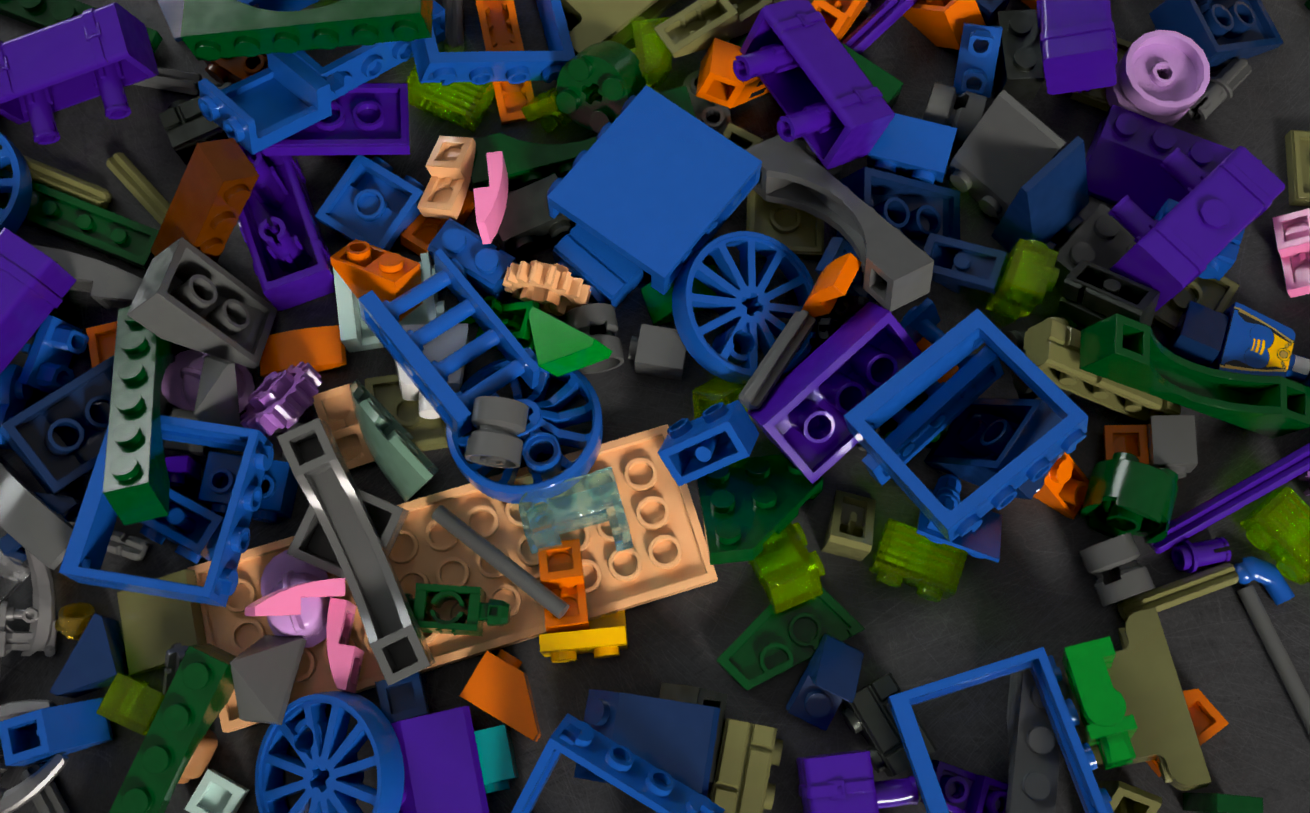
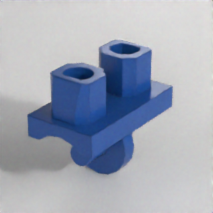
[953,22,1003,98]
[18,315,89,394]

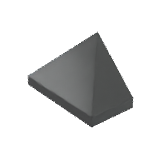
[193,355,241,427]
[230,635,306,725]

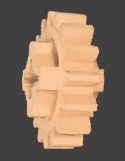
[502,260,591,316]

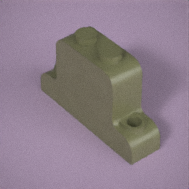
[561,0,678,56]
[1065,607,1212,791]

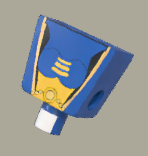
[1209,302,1310,382]

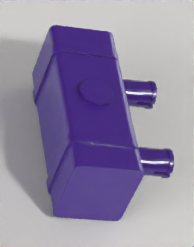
[733,0,895,170]
[1036,0,1118,95]
[0,2,159,145]
[238,145,335,311]
[1108,146,1285,312]
[0,227,77,375]
[796,750,919,813]

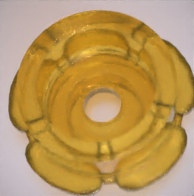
[55,602,95,640]

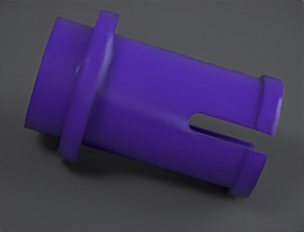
[1171,537,1231,573]

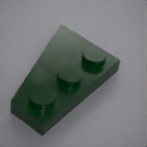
[716,570,865,691]

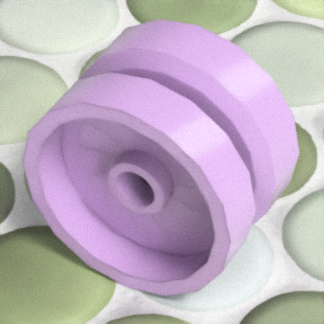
[1106,30,1210,126]

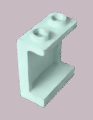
[333,252,447,353]

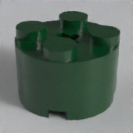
[556,41,646,133]
[1080,452,1179,543]

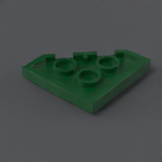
[696,454,823,565]

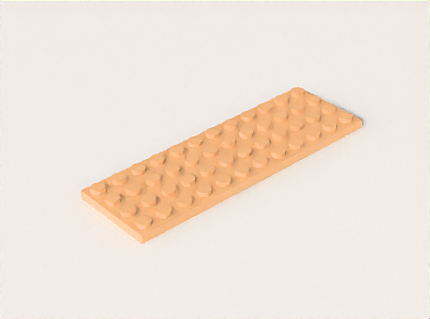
[188,424,718,733]

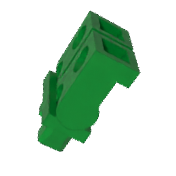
[1062,636,1138,770]

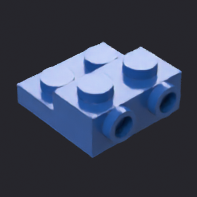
[315,155,425,251]

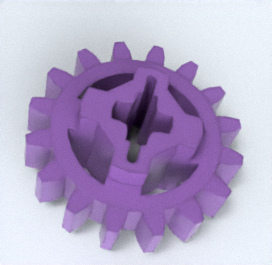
[240,361,323,436]

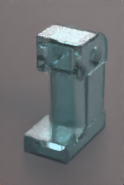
[519,467,633,554]

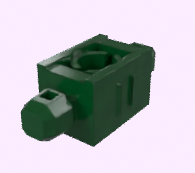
[405,583,511,636]

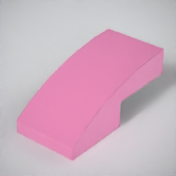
[473,151,508,245]
[1272,208,1310,298]
[245,578,345,617]
[326,597,364,693]

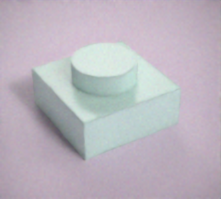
[184,769,249,813]

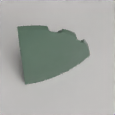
[350,379,439,502]

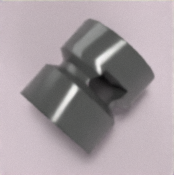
[922,81,987,143]
[564,303,624,374]
[465,396,529,469]
[1079,532,1156,607]

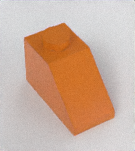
[903,0,986,50]
[459,649,541,742]

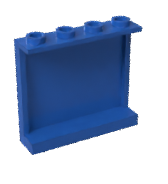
[547,85,762,295]

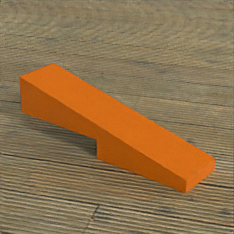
[475,0,538,125]

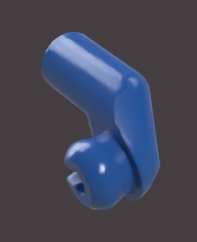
[1233,556,1295,605]

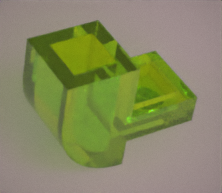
[630,17,673,90]

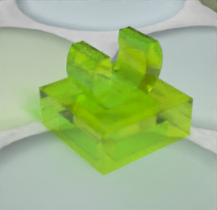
[521,87,572,132]

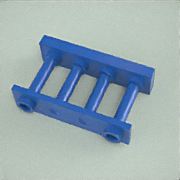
[358,248,540,439]
[858,297,1004,486]

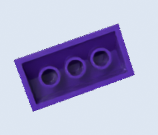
[1085,104,1262,219]
[747,301,922,484]
[391,706,490,813]

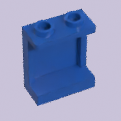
[198,52,332,155]

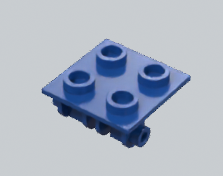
[916,474,1002,563]

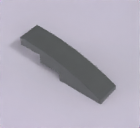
[31,244,143,310]

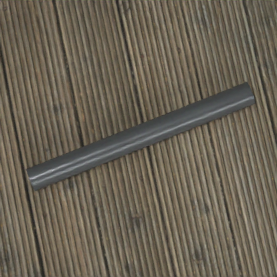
[432,505,569,619]
[1237,584,1310,736]

